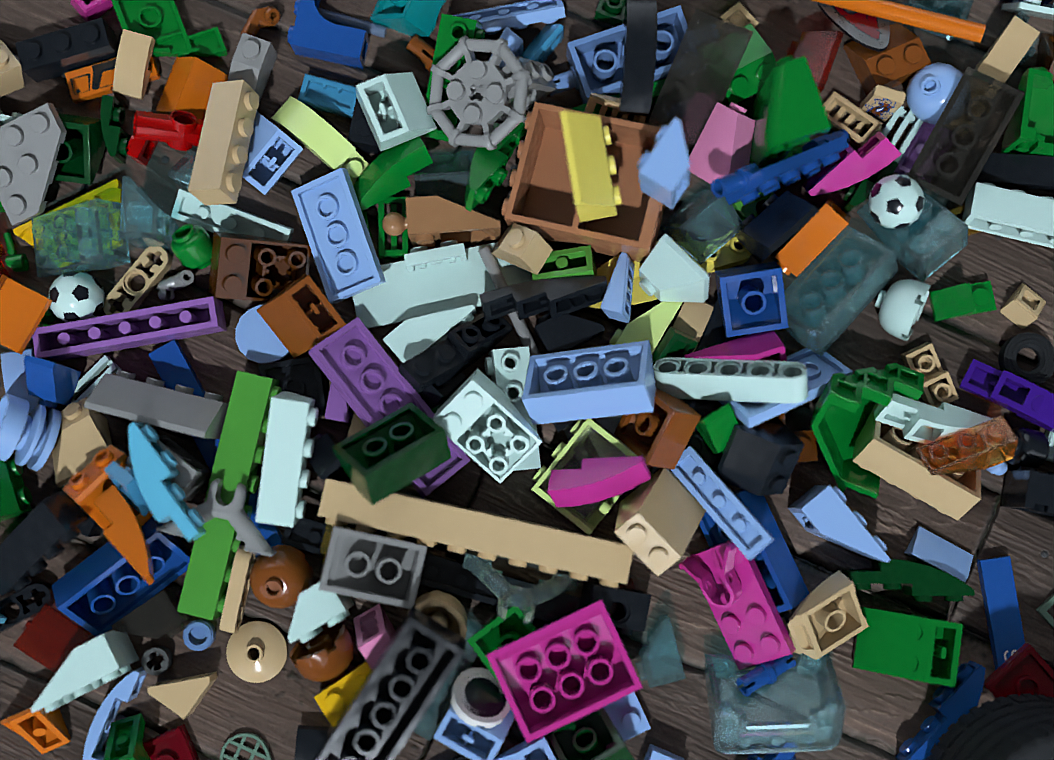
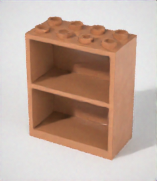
[502,102,665,263]

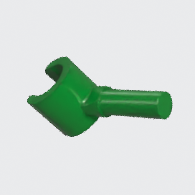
[3,232,29,272]

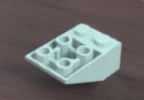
[432,368,542,483]
[31,627,140,713]

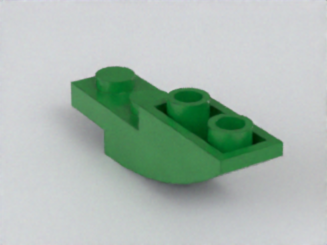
[465,115,527,212]

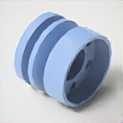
[0,393,62,471]

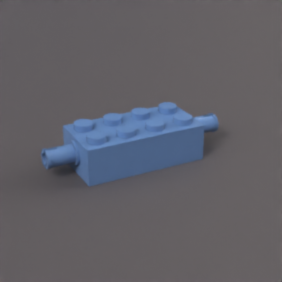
[550,5,719,104]

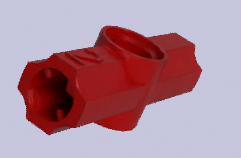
[133,110,204,151]

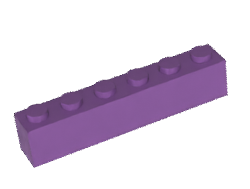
[32,296,227,362]

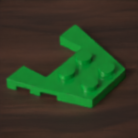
[111,0,228,57]

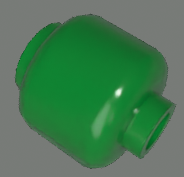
[170,224,213,269]

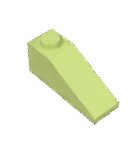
[609,302,683,353]

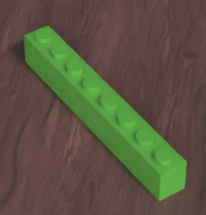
[177,370,282,620]

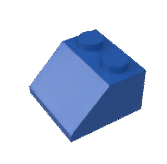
[715,261,788,338]

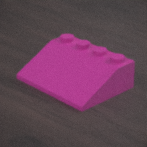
[486,600,643,743]

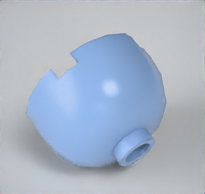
[906,62,970,125]

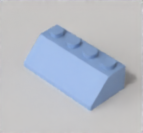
[522,340,656,425]

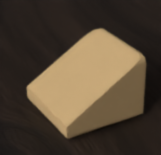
[1000,283,1046,329]

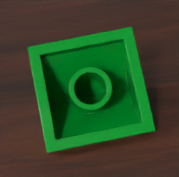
[467,603,537,685]

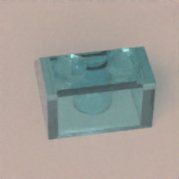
[119,176,179,250]

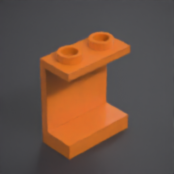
[63,444,153,531]

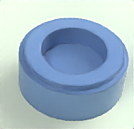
[183,619,216,651]

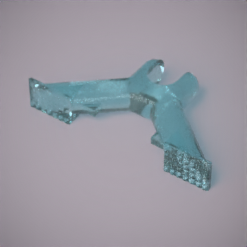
[462,553,580,624]

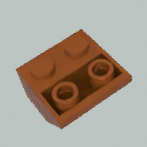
[257,274,346,358]

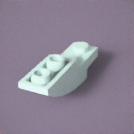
[873,393,998,447]

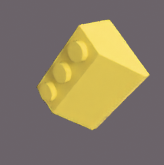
[560,111,622,222]

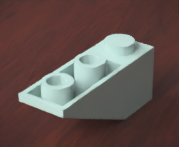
[383,304,477,363]

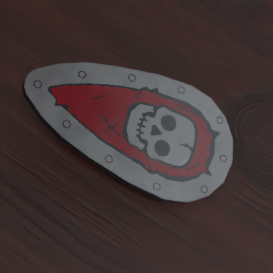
[817,2,890,52]

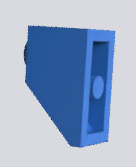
[24,355,81,409]

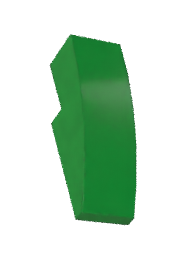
[353,136,433,211]

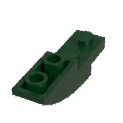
[842,558,975,602]

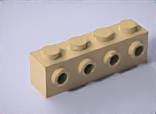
[188,80,260,206]

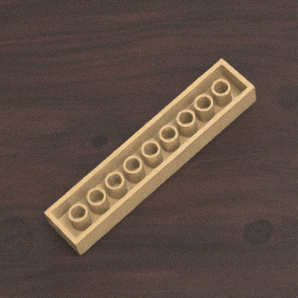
[317,478,633,588]

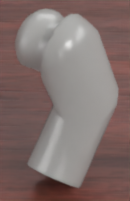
[157,270,194,301]

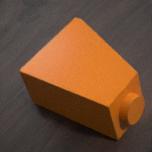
[775,198,851,277]

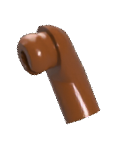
[240,6,281,37]

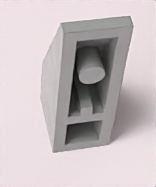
[227,33,278,102]

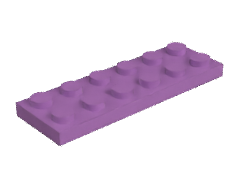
[308,317,471,499]

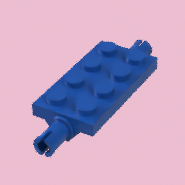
[711,129,850,206]

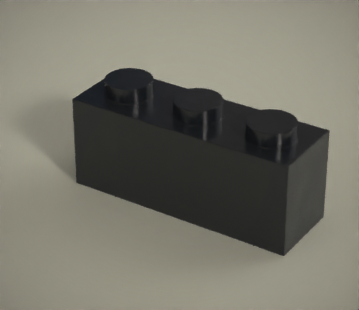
[15,18,119,83]

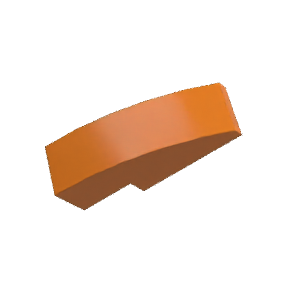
[93,485,154,586]

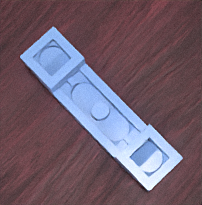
[83,667,147,760]

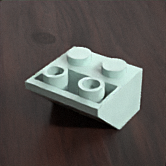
[356,72,437,152]
[288,582,355,644]

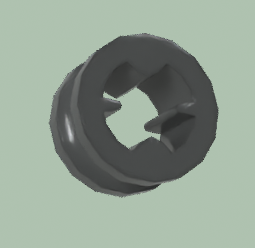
[141,646,173,675]

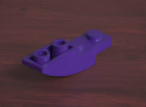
[959,359,1054,433]

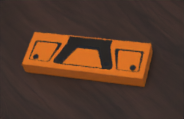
[65,57,160,104]

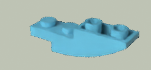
[128,422,207,541]

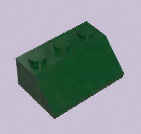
[332,402,452,505]

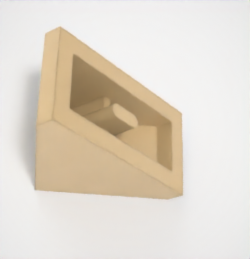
[147,671,218,719]

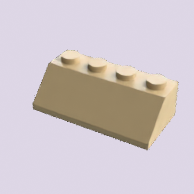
[852,403,981,521]

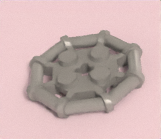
[426,36,532,151]

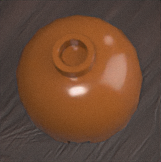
[249,545,313,609]
[289,623,354,682]

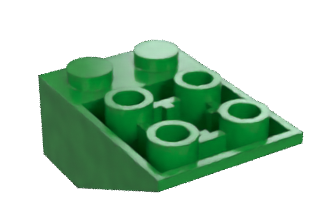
[852,606,963,687]

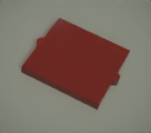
[13,604,91,673]

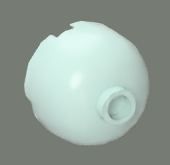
[875,279,931,341]

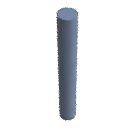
[317,8,387,38]

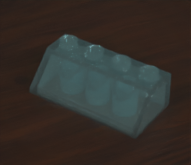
[784,225,898,356]

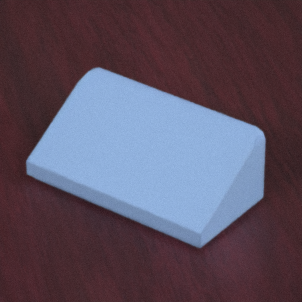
[905,526,974,583]

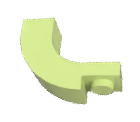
[271,97,370,185]

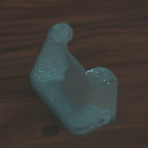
[704,652,846,754]

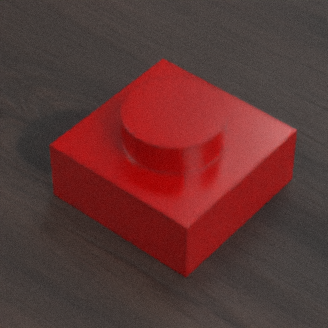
[127,135,159,166]

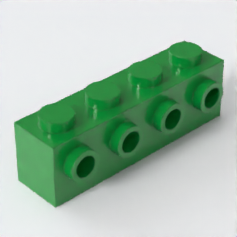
[421,13,485,142]

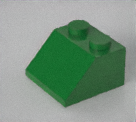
[697,23,776,106]
[0,454,32,522]

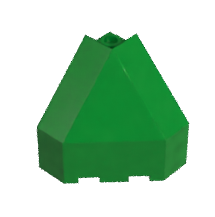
[811,363,924,499]

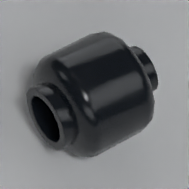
[1001,427,1050,468]

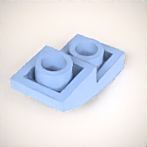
[0,348,44,413]

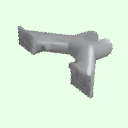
[156,478,277,557]

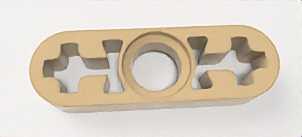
[103,246,172,315]
[220,545,257,634]

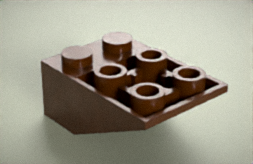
[208,231,311,302]

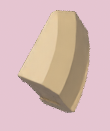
[787,570,869,659]

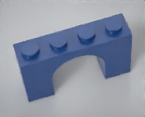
[288,0,370,69]

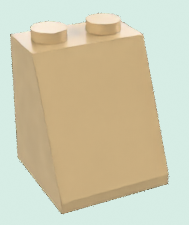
[614,468,706,577]

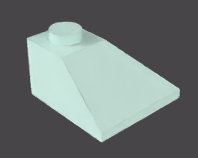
[639,234,709,303]

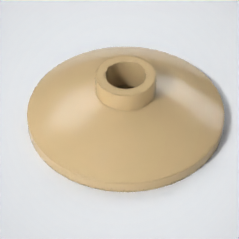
[226,621,288,683]

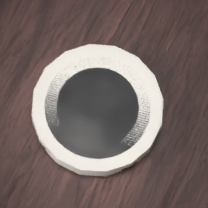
[451,667,511,728]

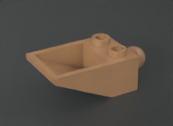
[382,196,501,250]

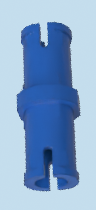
[736,654,796,697]

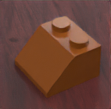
[843,22,932,96]
[614,388,701,470]

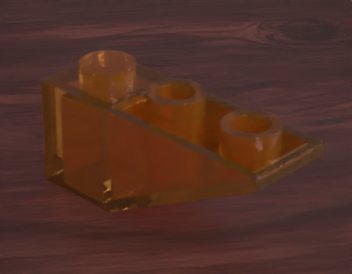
[916,416,1019,476]

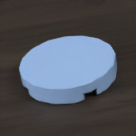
[235,305,290,364]

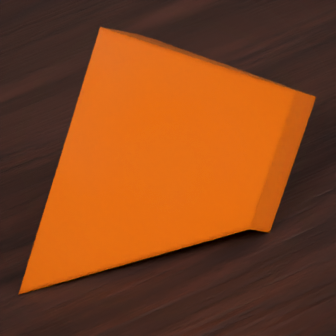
[0,707,71,754]

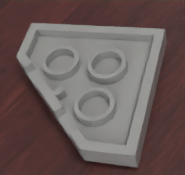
[0,103,67,226]

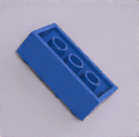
[699,489,809,612]
[52,515,191,637]

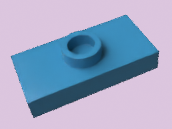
[298,73,357,118]

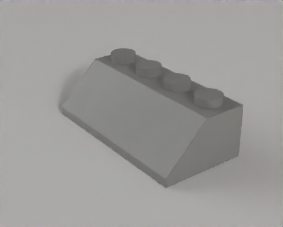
[83,370,229,439]

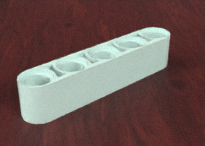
[653,357,808,404]

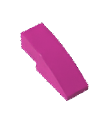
[802,131,902,196]
[547,456,651,508]

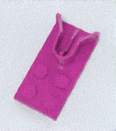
[679,540,796,670]

